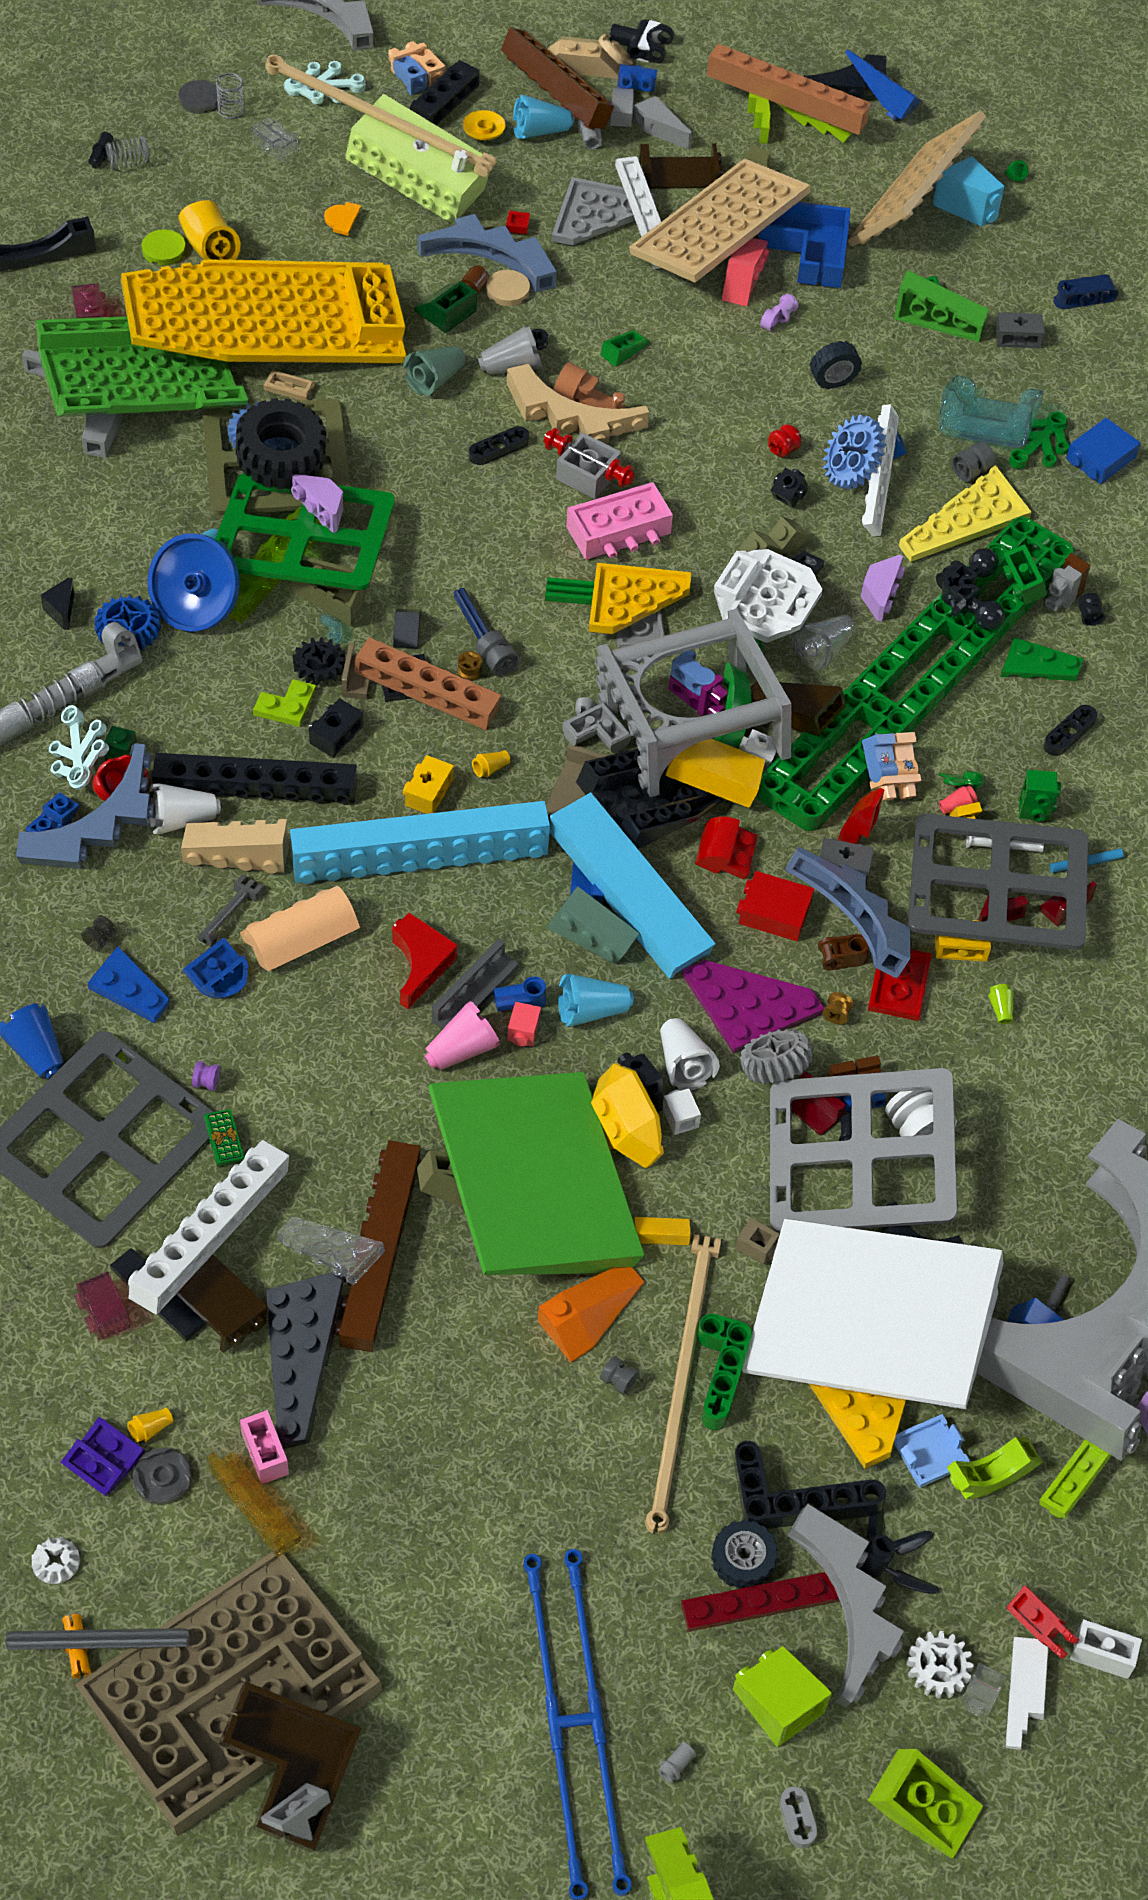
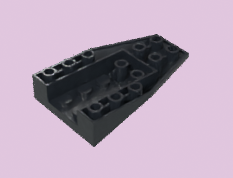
[576,749,725,849]

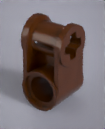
[818,934,869,971]

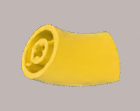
[178,200,241,260]

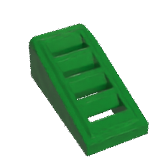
[600,329,649,366]

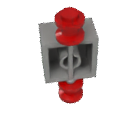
[543,428,635,499]

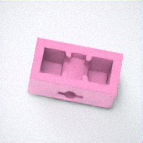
[240,1410,289,1485]

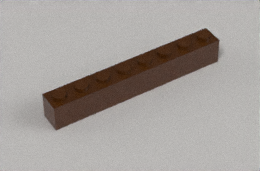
[501,27,614,130]
[335,1140,421,1353]

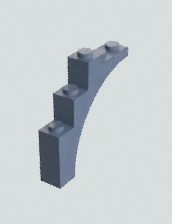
[417,214,557,292]
[16,743,155,869]
[785,846,910,978]

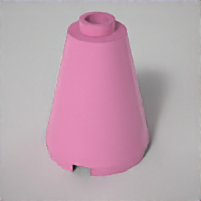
[424,1001,500,1070]

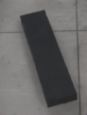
[110,1248,207,1342]

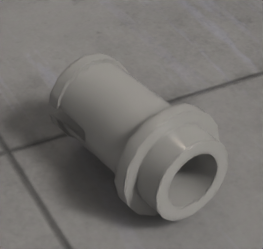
[658,1742,696,1783]

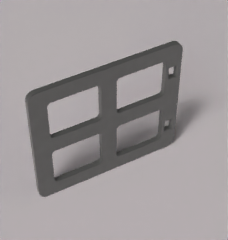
[908,814,1088,950]
[0,1031,213,1248]

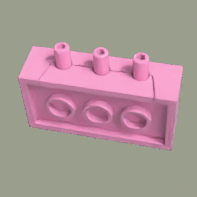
[566,482,673,560]

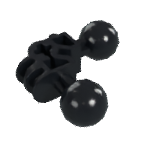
[936,548,1005,631]

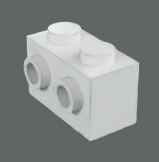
[1070,1620,1142,1679]

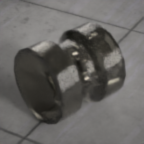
[81,915,118,952]

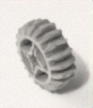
[740,1029,813,1085]

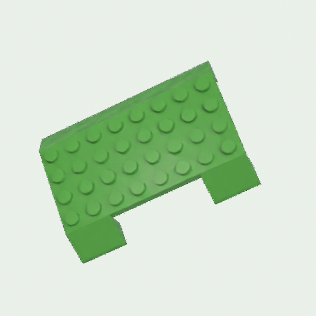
[36,316,248,417]

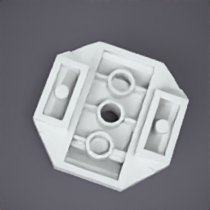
[714,549,822,643]

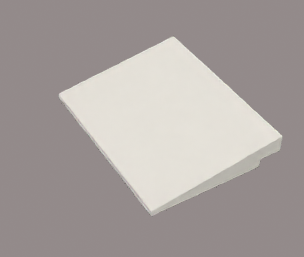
[742,1219,1004,1409]

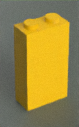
[665,739,765,808]

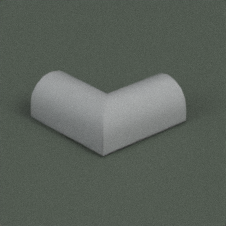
[562,702,631,753]

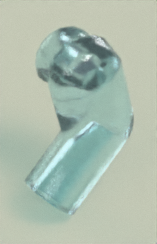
[319,613,343,643]

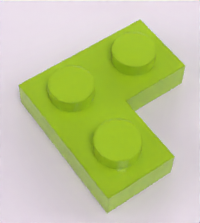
[253,679,316,727]

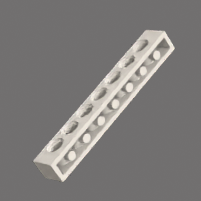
[128,1140,289,1315]

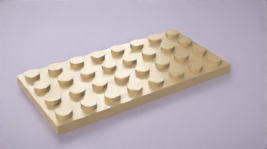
[847,110,986,247]
[629,158,811,282]

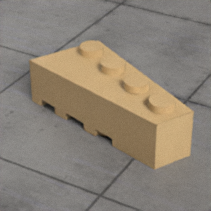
[181,819,289,874]

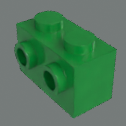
[1002,544,1047,605]
[1019,769,1061,822]

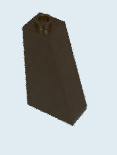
[751,681,846,736]

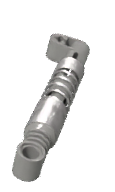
[0,622,143,746]

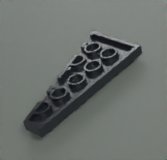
[266,1269,348,1449]

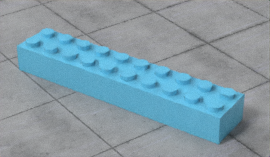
[290,801,550,884]

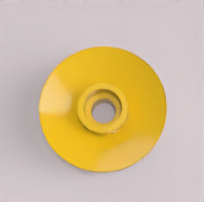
[463,110,505,140]

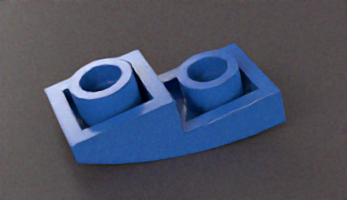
[26,792,79,832]

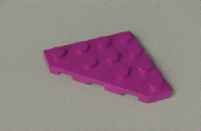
[681,960,824,1054]

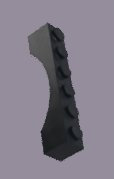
[0,217,96,271]

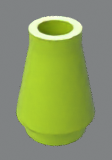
[988,984,1014,1024]

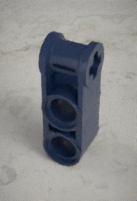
[1053,274,1119,309]

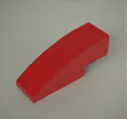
[838,788,885,844]

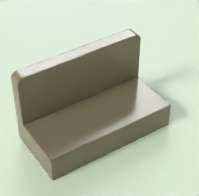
[342,642,370,700]

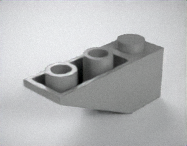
[634,96,692,149]

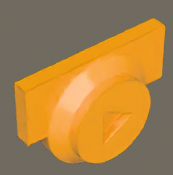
[324,202,361,236]

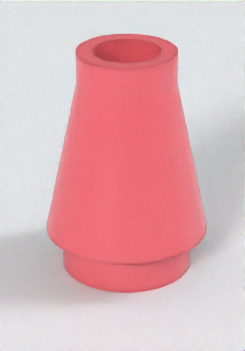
[938,785,978,815]

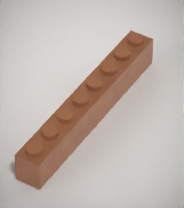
[707,44,871,135]

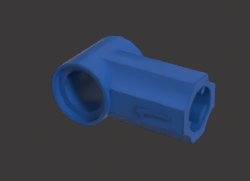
[493,976,546,1012]

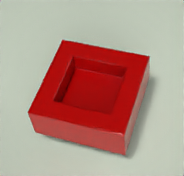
[506,211,530,234]

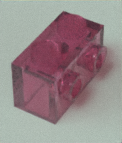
[72,283,109,318]

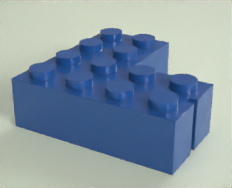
[759,202,851,288]

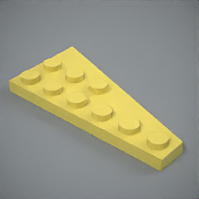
[899,465,1031,562]

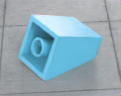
[932,156,1004,226]

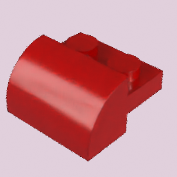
[695,816,758,879]

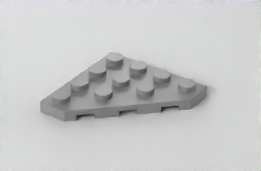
[552,177,655,245]

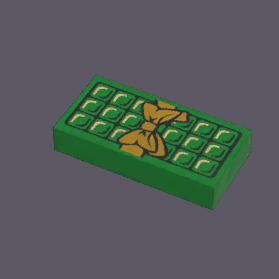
[204,1109,244,1167]

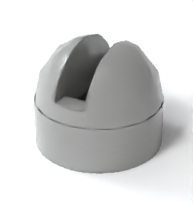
[575,697,596,715]

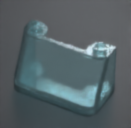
[938,375,1044,448]

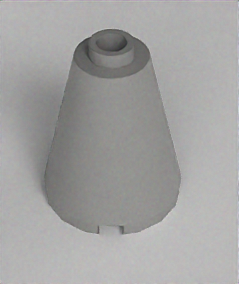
[478,325,542,375]

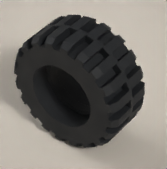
[236,398,327,490]

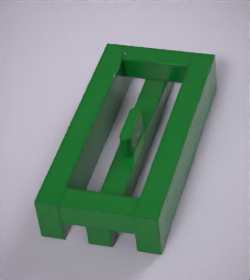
[545,577,595,605]

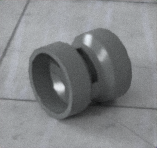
[600,1356,639,1395]

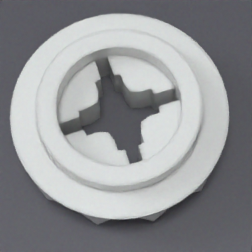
[32,1537,80,1584]

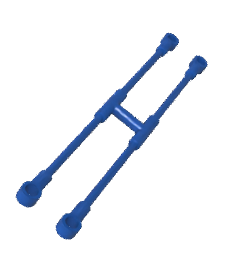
[523,1549,631,1900]

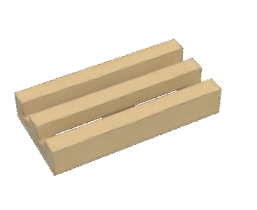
[264,370,315,401]

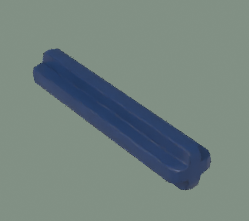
[454,588,490,640]

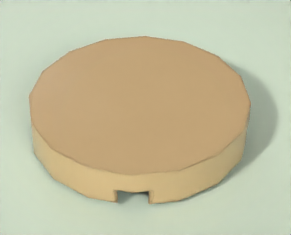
[598,34,633,66]
[486,270,530,306]

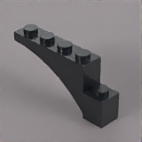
[804,54,886,100]

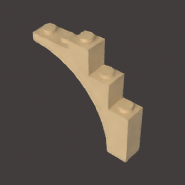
[507,364,649,444]

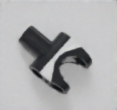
[609,19,675,64]

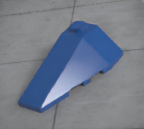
[845,49,921,121]

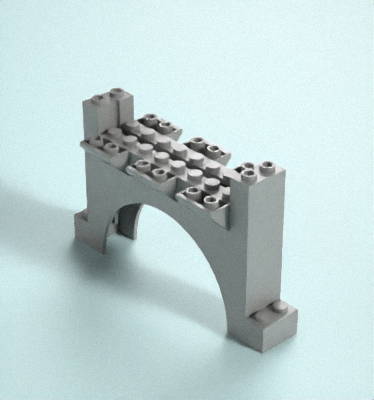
[974,1119,1148,1461]

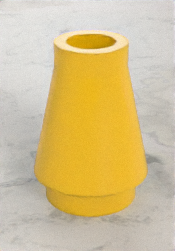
[472,750,511,778]
[127,1407,173,1443]

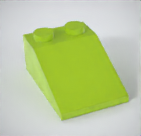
[868,1749,983,1858]

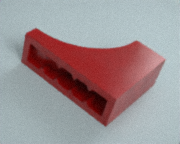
[392,913,458,1009]

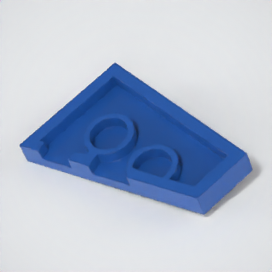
[88,946,169,1023]

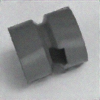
[951,441,996,482]
[475,630,520,677]

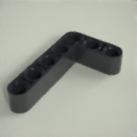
[734,1440,886,1529]

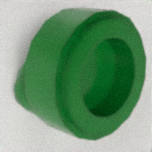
[1004,160,1028,182]

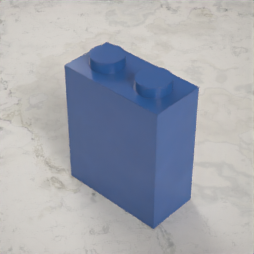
[1066,418,1140,484]

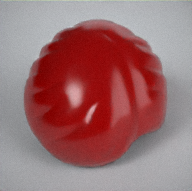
[92,755,149,801]

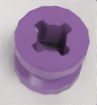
[192,1061,220,1091]

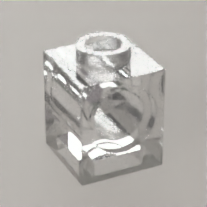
[960,1663,1006,1717]

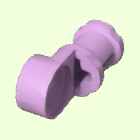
[760,294,799,331]

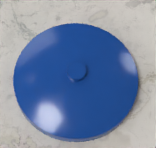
[148,533,240,631]

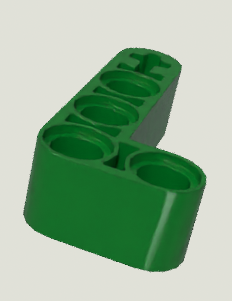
[697,1313,752,1431]

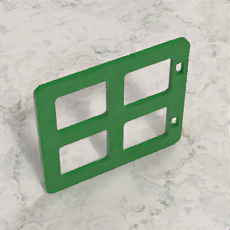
[215,473,395,590]

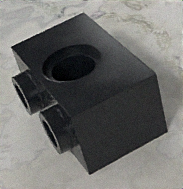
[308,698,364,758]

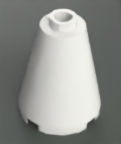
[149,783,221,834]
[660,1018,720,1091]

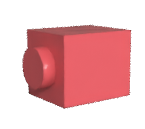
[507,1002,541,1047]

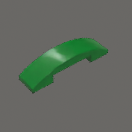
[714,662,751,749]

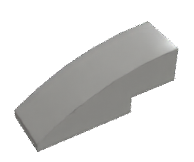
[610,87,634,127]

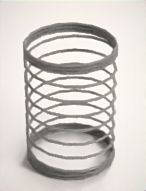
[216,73,244,119]
[106,136,150,170]

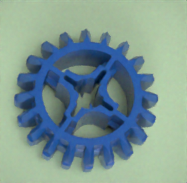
[94,594,161,651]

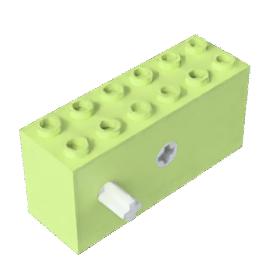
[345,94,489,224]

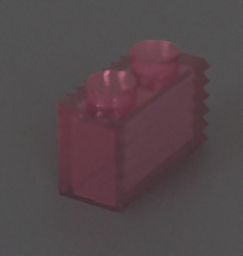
[74,1271,131,1341]

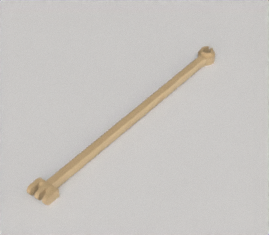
[266,55,497,177]
[645,1234,721,1535]

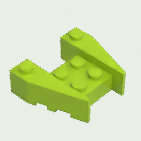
[645,1827,714,1900]

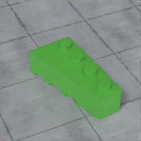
[894,270,989,342]

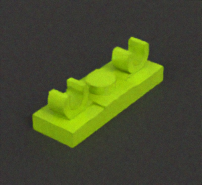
[1040,1439,1112,1519]

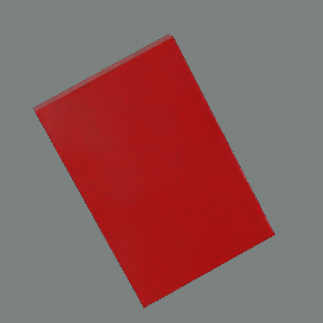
[867,949,932,1021]

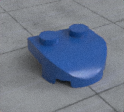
[182,938,248,999]

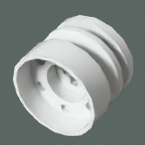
[885,1089,957,1137]

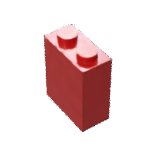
[736,871,814,942]

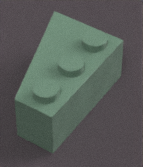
[546,886,640,965]

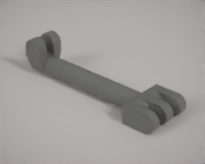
[198,874,265,947]

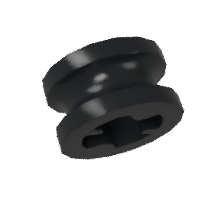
[531,329,548,350]

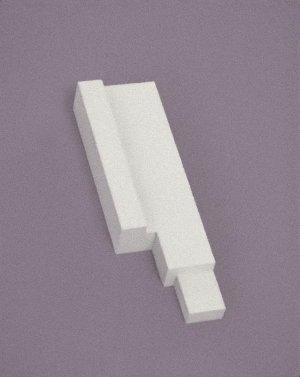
[1006,1637,1049,1750]

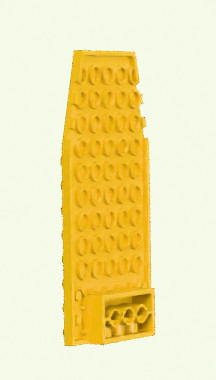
[121,259,406,363]

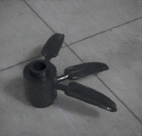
[858,1499,940,1594]

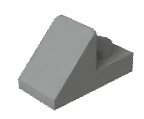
[261,1783,330,1841]

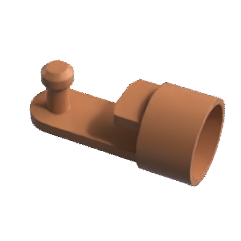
[554,362,627,409]

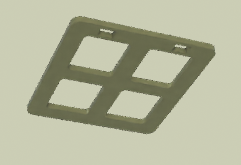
[203,399,352,515]

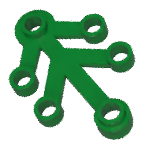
[1005,411,1070,469]

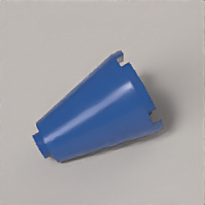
[0,1003,64,1080]

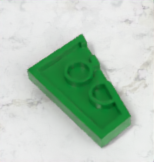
[1000,637,1083,681]

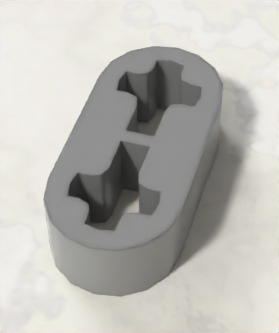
[779,1787,817,1848]

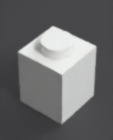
[663,1088,701,1135]

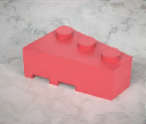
[722,238,770,306]

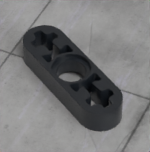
[469,426,529,465]
[1043,705,1097,756]

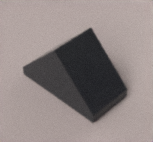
[41,578,75,630]
[393,608,421,649]

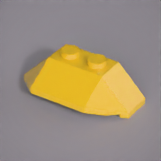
[591,1063,664,1168]

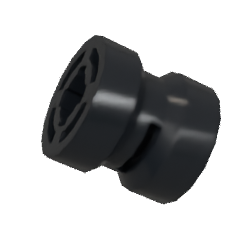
[1077,593,1106,626]

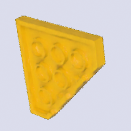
[589,563,691,634]
[808,1383,907,1469]

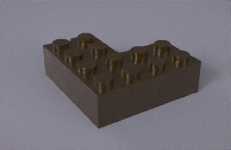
[218,1681,361,1852]

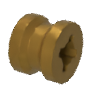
[457,651,482,681]
[823,992,854,1025]

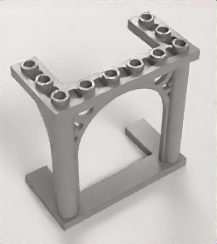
[595,609,791,797]

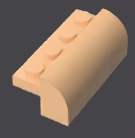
[240,886,360,971]

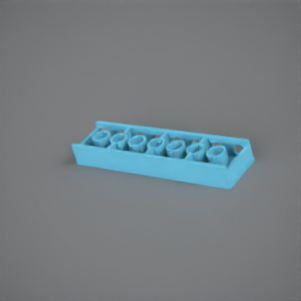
[549,792,716,979]

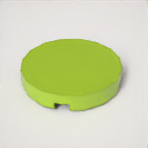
[141,229,186,266]

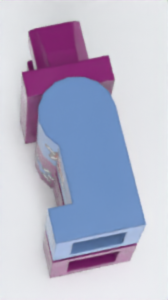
[668,650,728,717]

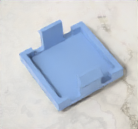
[894,1414,970,1488]

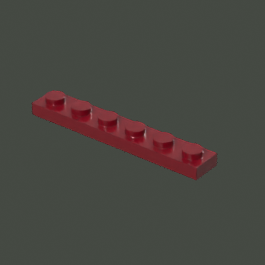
[681,1572,840,1632]

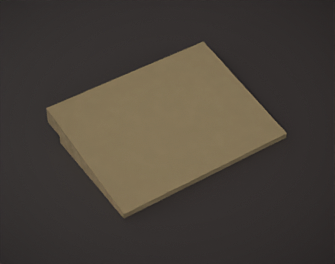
[75,1548,383,1836]

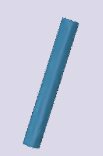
[1049,848,1123,873]

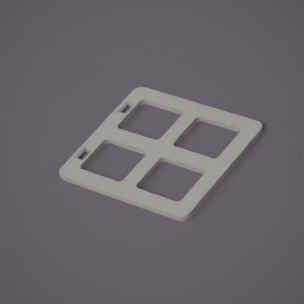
[770,1068,958,1233]

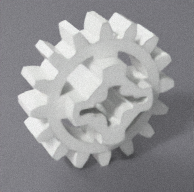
[906,1631,973,1699]

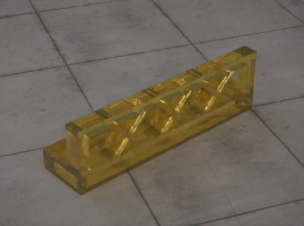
[207,1452,301,1557]

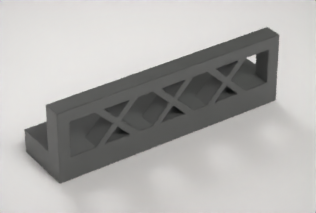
[432,938,519,1030]

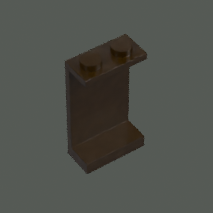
[639,143,723,189]
[176,1254,268,1353]

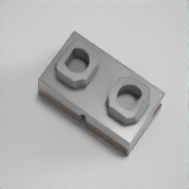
[1045,553,1090,611]

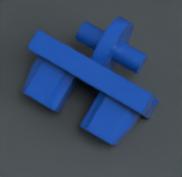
[617,64,657,92]

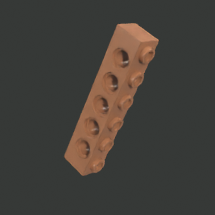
[354,637,501,730]

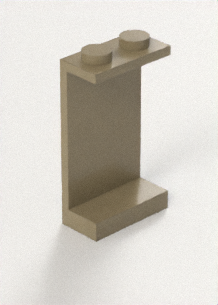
[546,744,608,822]

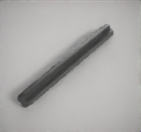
[5,1628,189,1650]

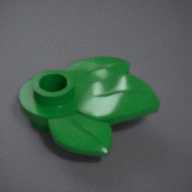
[939,771,985,789]

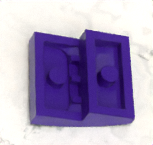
[60,1417,146,1496]

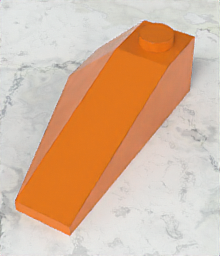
[538,1267,644,1363]

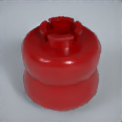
[768,424,801,457]

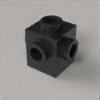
[770,467,808,508]

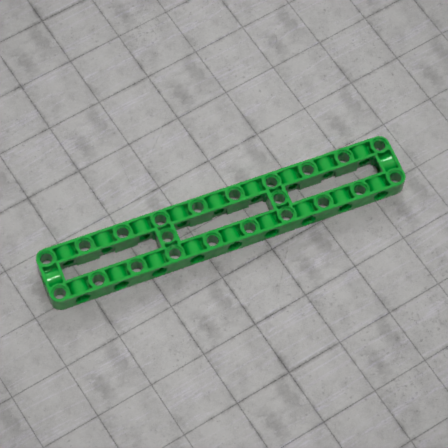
[757,516,1073,831]

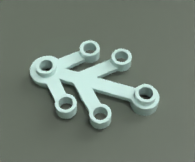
[284,61,366,104]
[49,705,109,789]

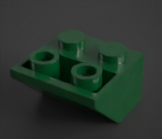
[414,281,477,334]

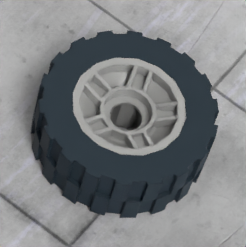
[810,341,862,389]
[711,1520,778,1589]

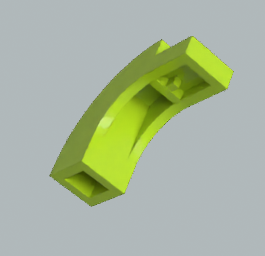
[946,1437,1043,1500]

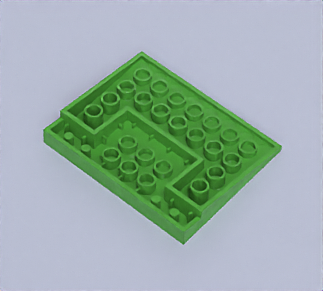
[428,1072,644,1275]

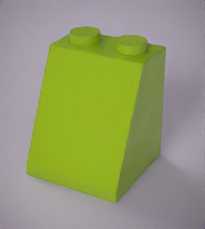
[733,1646,832,1748]

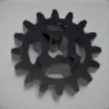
[293,637,346,685]

